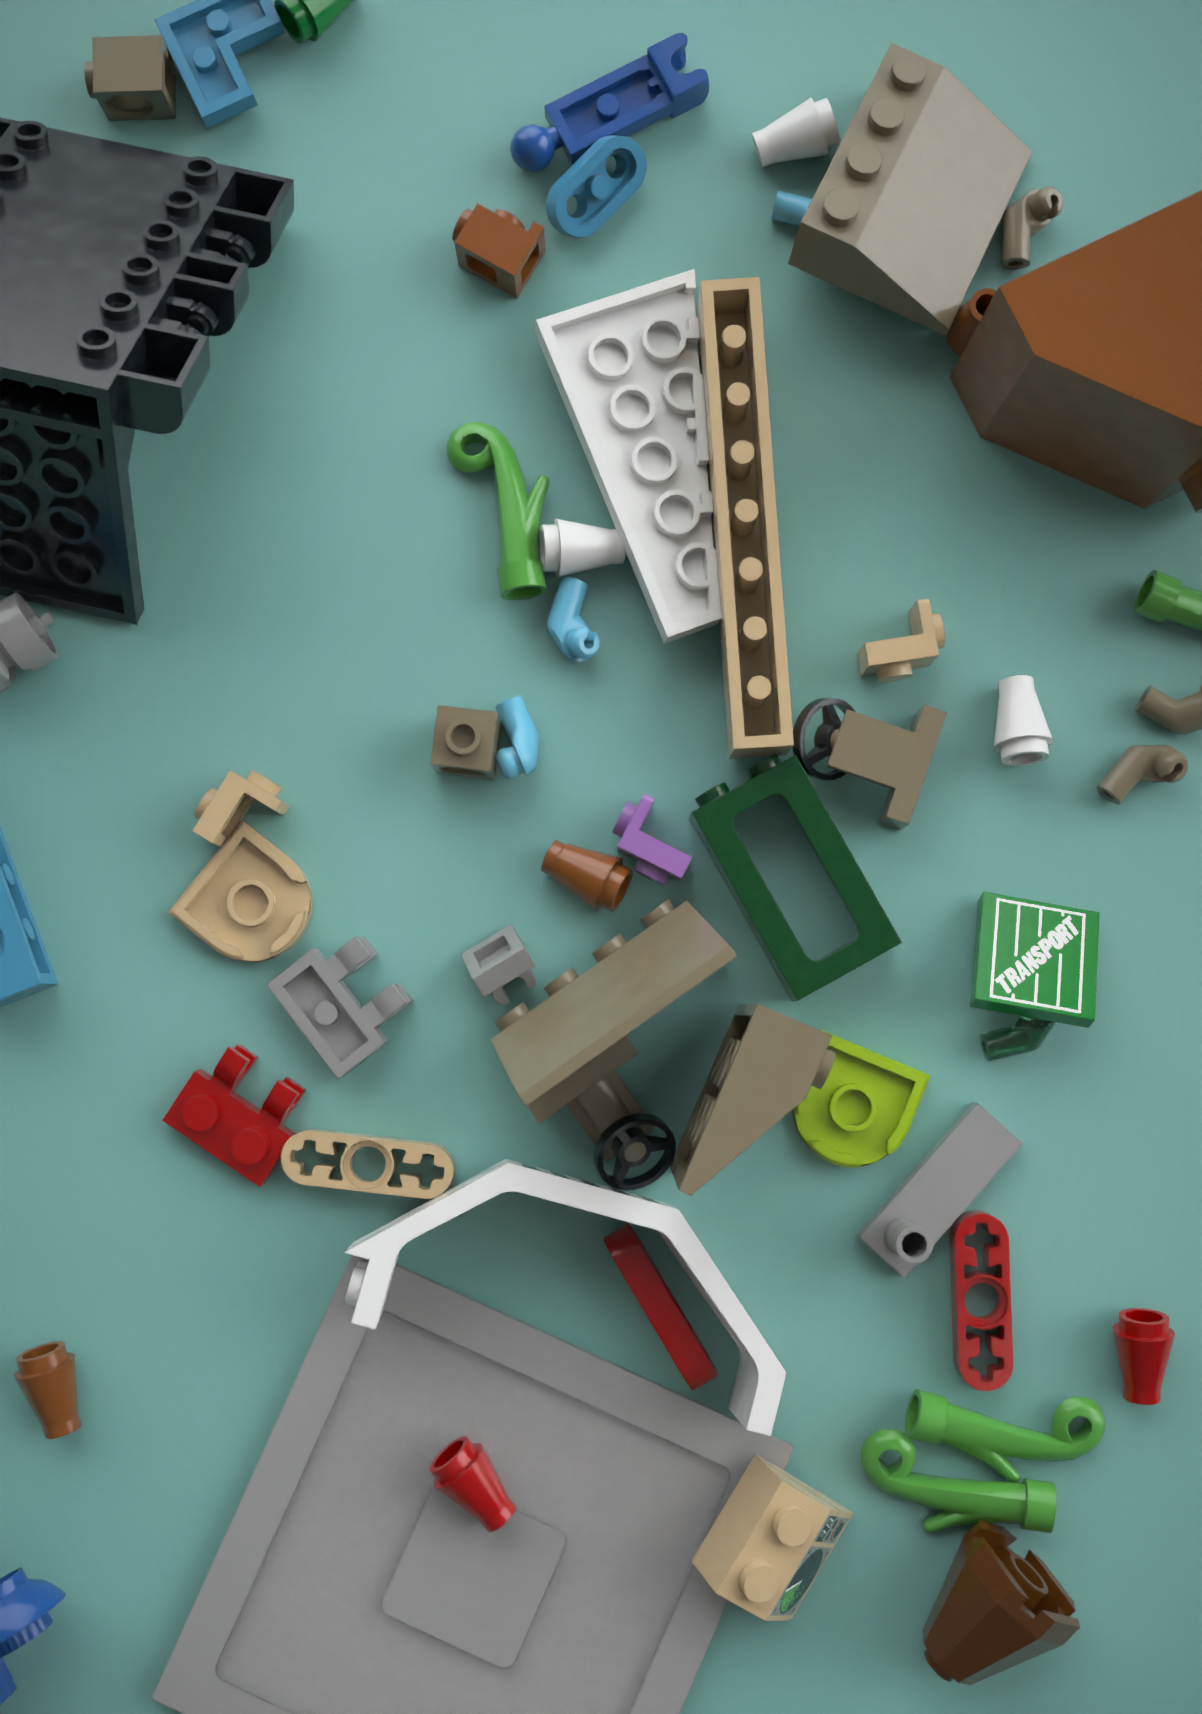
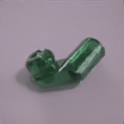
[980,1016,1056,1061]

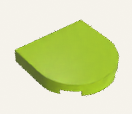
[792,1029,931,1168]

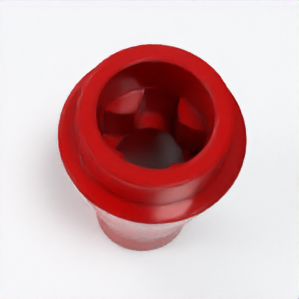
[1112,1308,1175,1405]
[429,1436,516,1532]

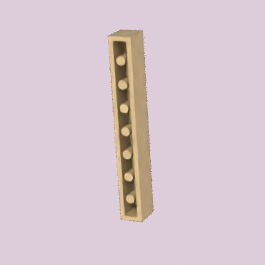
[697,277,794,759]

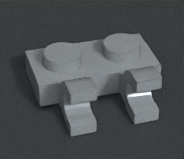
[267,936,414,1079]

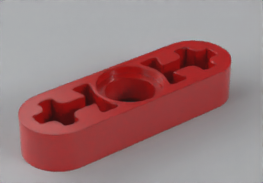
[949,1210,1013,1391]
[603,1223,719,1391]

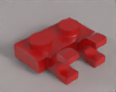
[162,1044,307,1187]

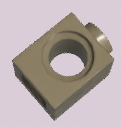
[85,35,176,121]
[430,705,502,780]

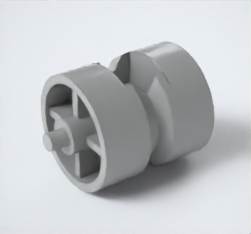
[0,592,59,693]

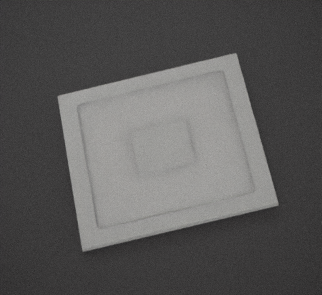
[151,1255,794,1714]

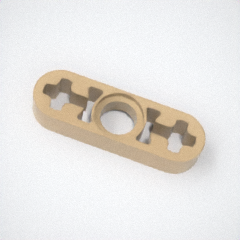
[281,1129,456,1199]

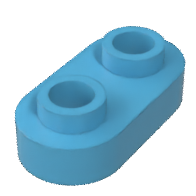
[546,135,647,237]

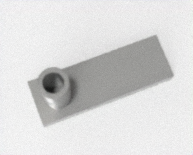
[857,1102,1023,1278]

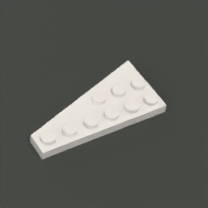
[534,269,722,644]

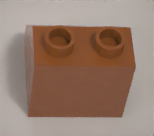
[950,190,1202,514]

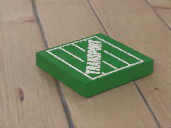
[970,892,1100,1028]

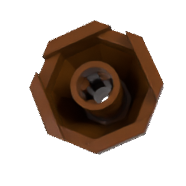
[923,1520,1080,1685]

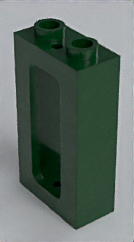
[689,754,902,1001]

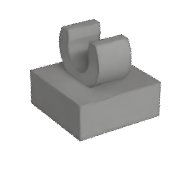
[461,924,536,1006]

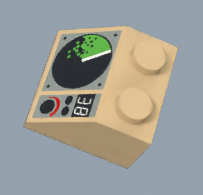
[692,1454,853,1621]

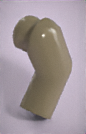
[1001,186,1063,270]
[1135,686,1202,734]
[1096,745,1188,805]

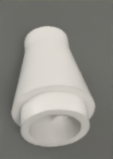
[752,97,840,167]
[539,519,625,577]
[994,675,1053,766]

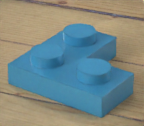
[154,0,285,129]

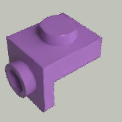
[612,794,692,886]

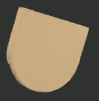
[168,821,313,962]

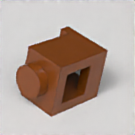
[452,203,546,299]

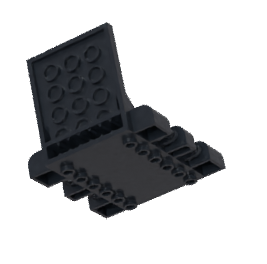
[0,117,294,625]

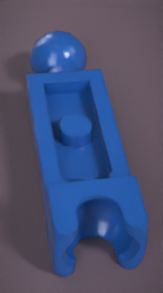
[510,33,709,173]

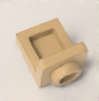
[857,599,945,683]
[192,770,290,847]

